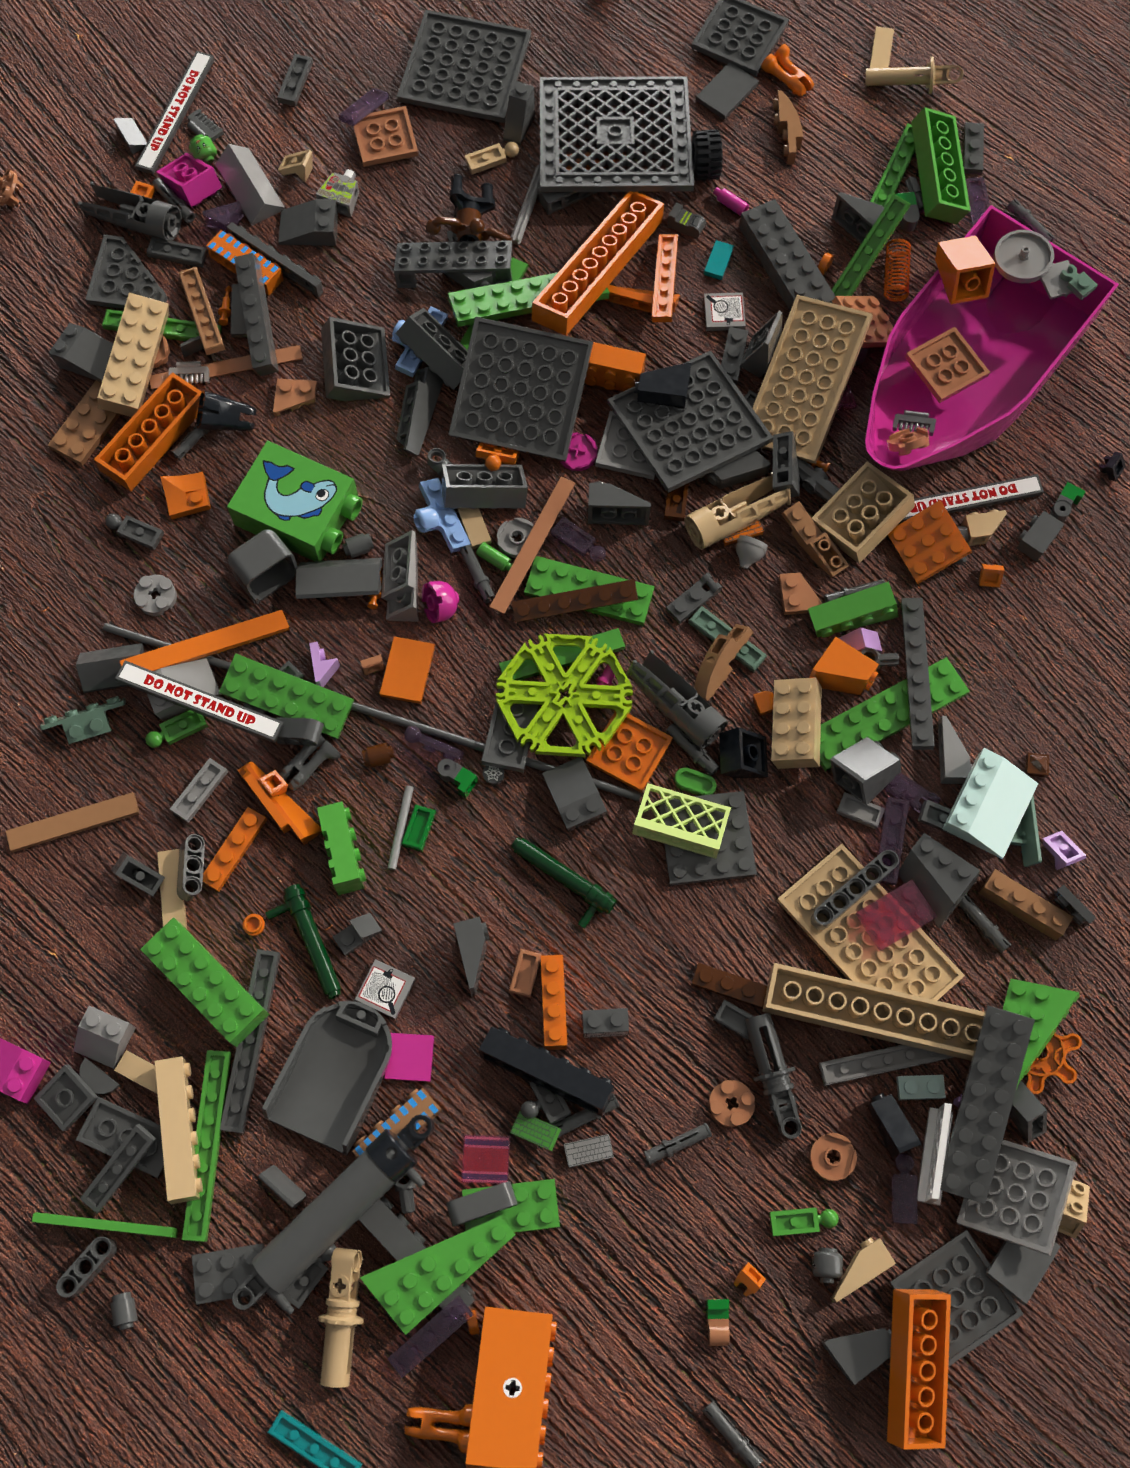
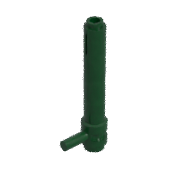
[511,837,617,929]
[265,884,342,1000]

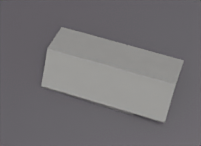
[215,144,285,226]
[381,530,418,622]

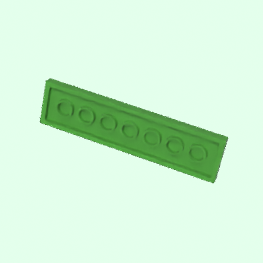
[448,273,610,327]
[820,657,970,772]

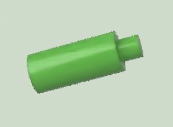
[476,542,513,572]

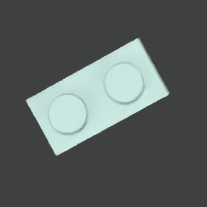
[896,1075,946,1100]

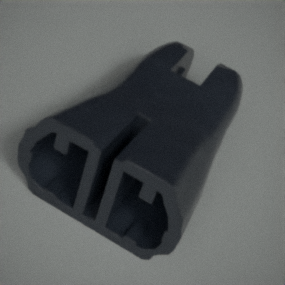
[196,390,257,431]

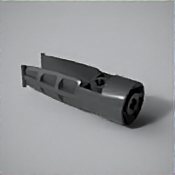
[78,181,182,241]
[626,650,728,750]

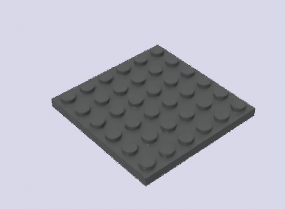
[397,10,532,123]
[448,317,594,462]
[607,350,773,493]

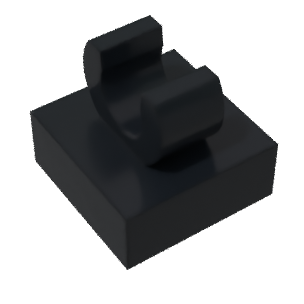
[1099,452,1126,481]

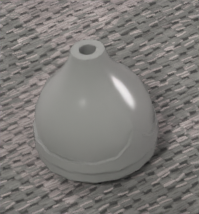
[736,535,768,569]

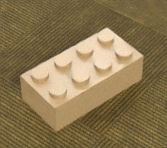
[771,677,822,769]

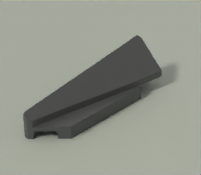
[396,367,443,456]

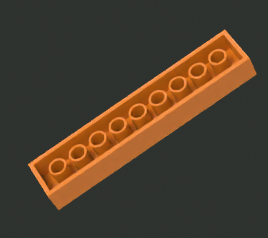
[532,192,664,336]

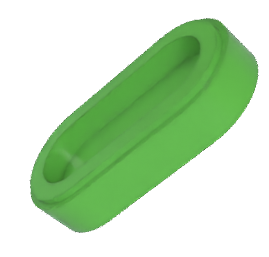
[674,768,717,796]

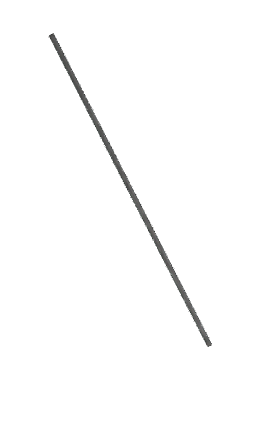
[103,623,641,802]

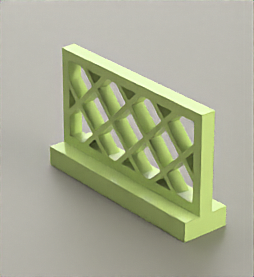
[632,783,731,859]

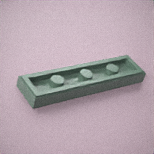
[688,606,767,673]

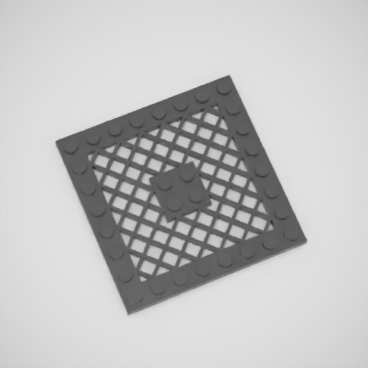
[540,76,694,192]

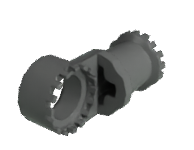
[427,448,452,476]

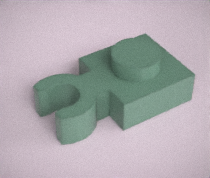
[1060,264,1097,300]

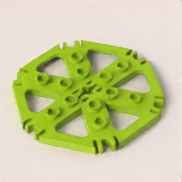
[496,634,633,757]

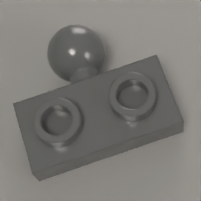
[521,1082,571,1125]

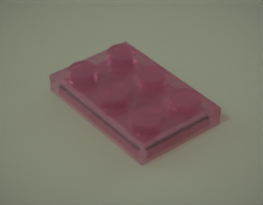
[856,880,937,952]

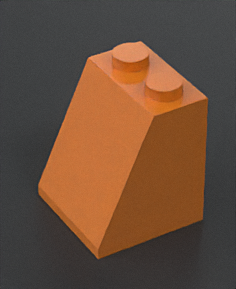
[935,236,995,304]
[809,637,879,695]

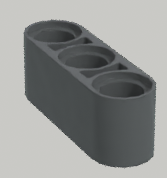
[275,717,324,746]
[177,834,205,901]
[446,1181,518,1227]
[56,1237,117,1298]

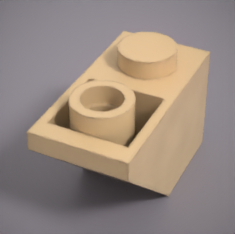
[961,510,1007,546]

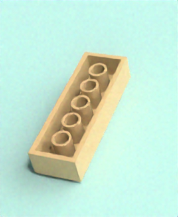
[97,292,169,417]

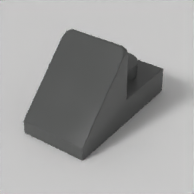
[333,913,382,956]

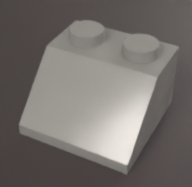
[74,1006,136,1069]

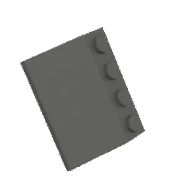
[321,317,390,401]

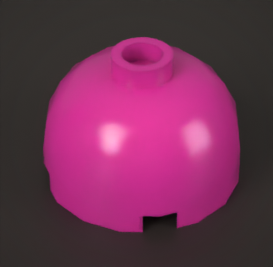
[422,581,459,623]

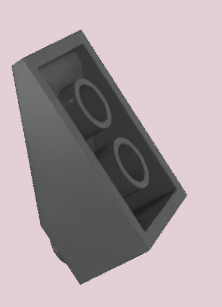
[832,192,888,244]
[278,199,338,246]
[740,311,782,378]
[49,323,113,382]
[588,481,651,525]
[542,757,607,832]
[453,917,490,997]

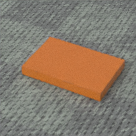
[380,636,435,704]

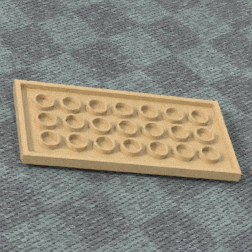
[753,295,873,464]
[777,844,965,1001]

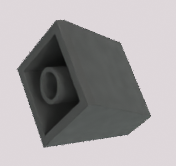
[830,737,901,805]

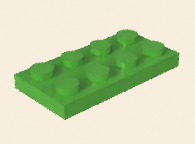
[462,1179,560,1233]

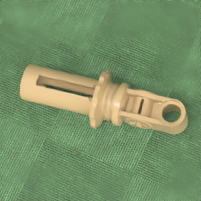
[318,1248,364,1388]

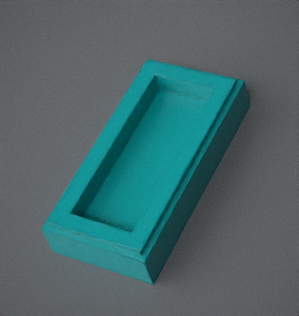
[704,240,734,280]

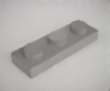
[170,758,228,823]

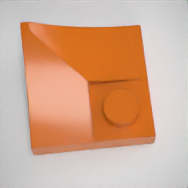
[160,471,211,519]

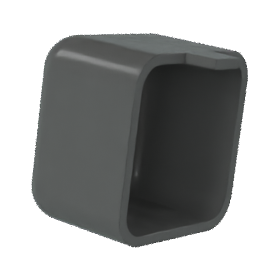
[228,529,298,604]

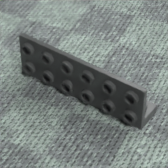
[394,240,513,288]

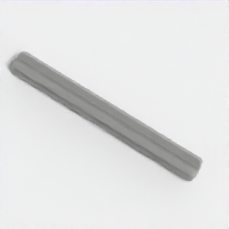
[511,164,540,245]

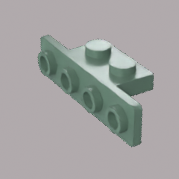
[40,696,126,744]
[1010,796,1042,867]

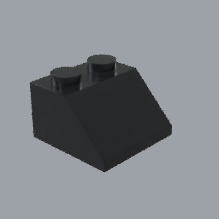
[719,727,768,778]

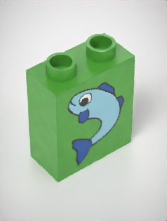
[227,440,363,561]

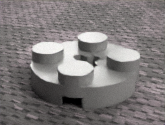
[497,518,534,558]
[134,575,177,616]

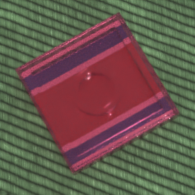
[461,1135,510,1184]

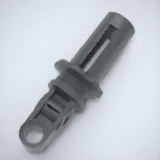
[744,1013,802,1139]

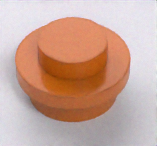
[242,914,265,936]

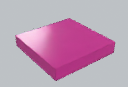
[385,1033,434,1082]

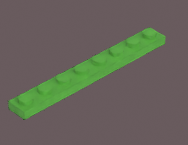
[182,1050,231,1242]

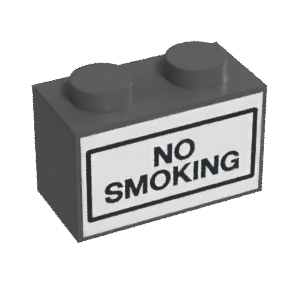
[582,1008,629,1038]

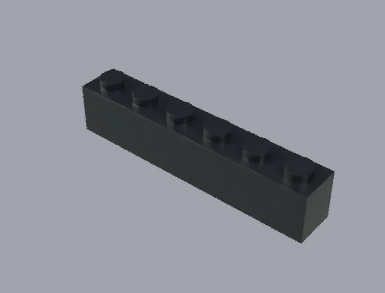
[479,1026,614,1117]

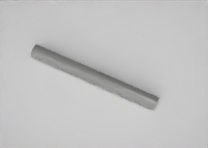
[387,786,414,871]

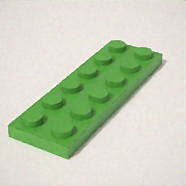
[524,556,655,626]
[219,653,354,739]

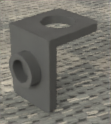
[179,336,216,362]

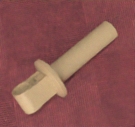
[865,56,963,94]

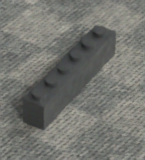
[234,253,279,376]
[359,1196,476,1322]

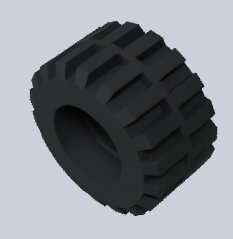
[691,129,723,181]

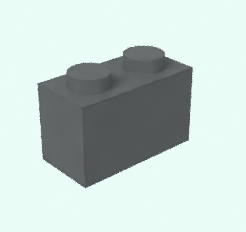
[1016,511,1064,562]

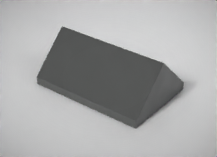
[76,643,144,693]

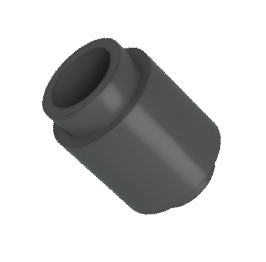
[342,533,374,559]
[110,1292,138,1331]

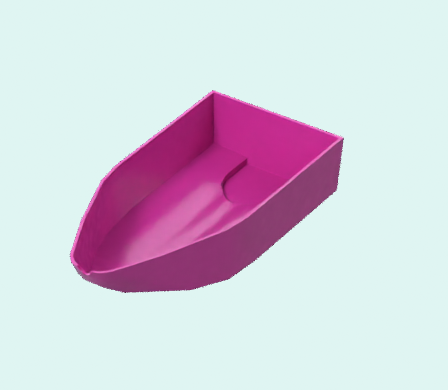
[865,205,1119,471]

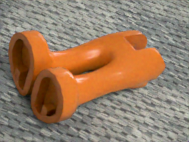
[761,44,814,97]
[405,1404,473,1454]

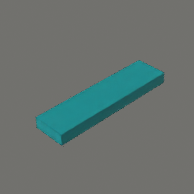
[267,1410,363,1468]

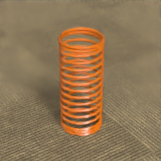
[884,239,911,302]

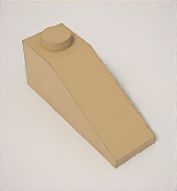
[831,1237,896,1302]

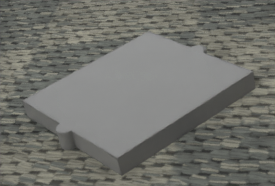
[1040,260,1073,300]

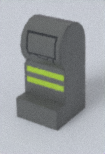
[667,202,706,237]

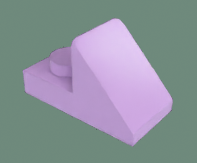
[309,642,340,687]
[1042,831,1086,870]

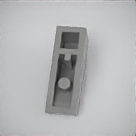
[938,716,973,784]

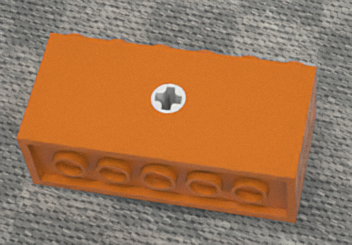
[465,1307,557,1468]

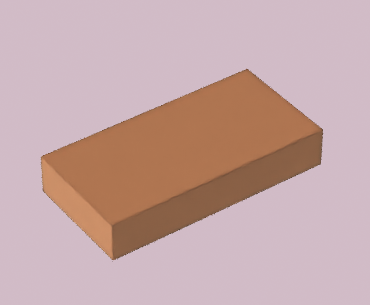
[509,948,542,998]

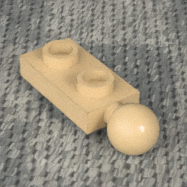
[465,142,519,175]

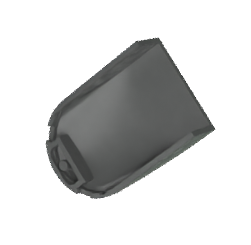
[262,1001,392,1156]

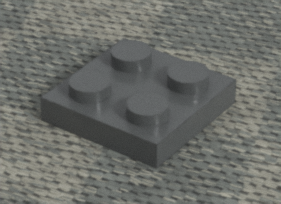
[1053,885,1096,926]
[34,1065,98,1131]

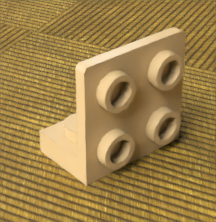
[1058,1180,1090,1238]

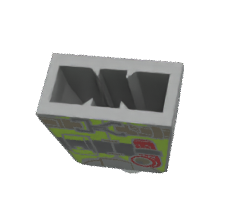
[316,169,359,217]

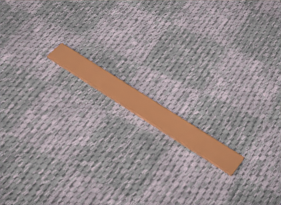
[150,345,303,390]
[489,476,576,614]

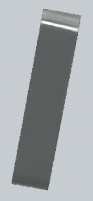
[811,850,899,930]

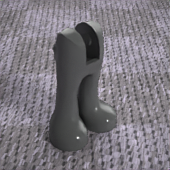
[280,736,341,791]

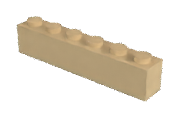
[155,1056,203,1204]

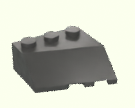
[897,833,980,929]

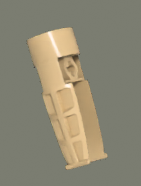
[684,472,791,550]

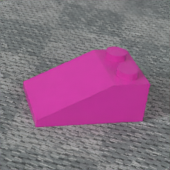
[156,153,222,207]
[0,1038,51,1104]

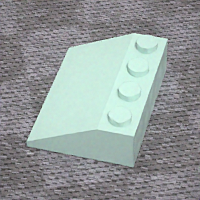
[942,748,1038,859]

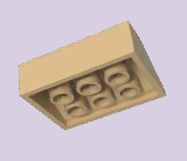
[812,461,915,564]

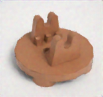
[0,169,23,207]

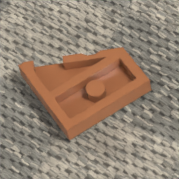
[273,379,318,416]
[779,573,823,615]

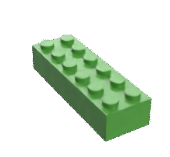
[911,107,970,224]
[140,917,270,1047]

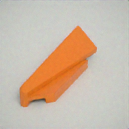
[603,285,680,313]
[237,762,322,845]

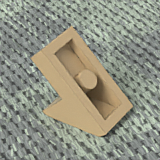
[278,149,313,182]

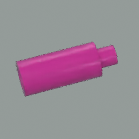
[713,187,749,216]

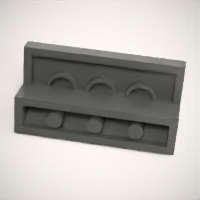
[295,558,382,599]

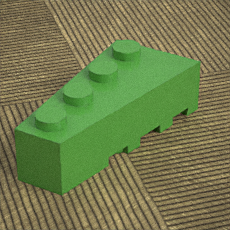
[808,581,898,637]
[317,801,367,895]

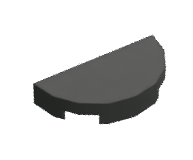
[79,1058,121,1095]

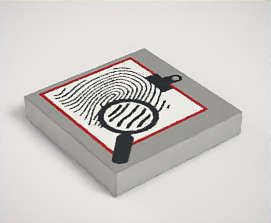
[704,292,746,331]
[355,959,416,1020]

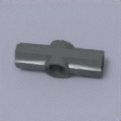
[797,457,839,503]

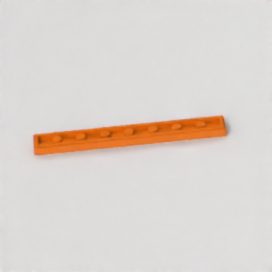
[120,610,290,671]

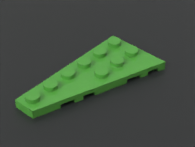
[1003,979,1080,1090]
[360,1216,516,1335]

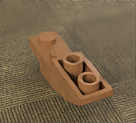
[773,90,803,165]
[781,501,849,577]
[694,624,753,701]

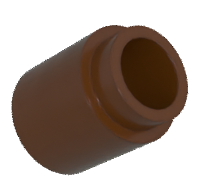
[362,742,395,768]

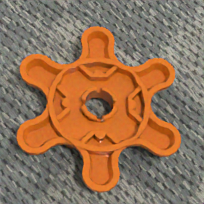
[1026,1033,1082,1094]

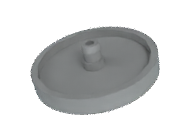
[993,230,1054,283]

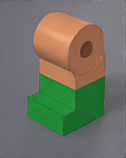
[706,1299,729,1346]

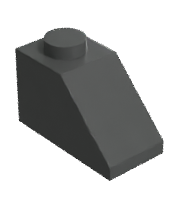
[111,852,165,896]

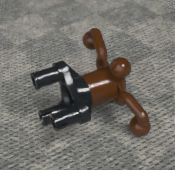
[426,174,512,242]

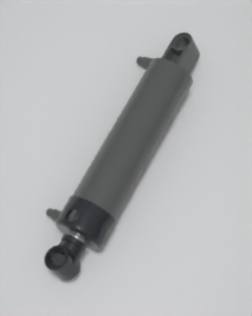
[232,1115,435,1315]

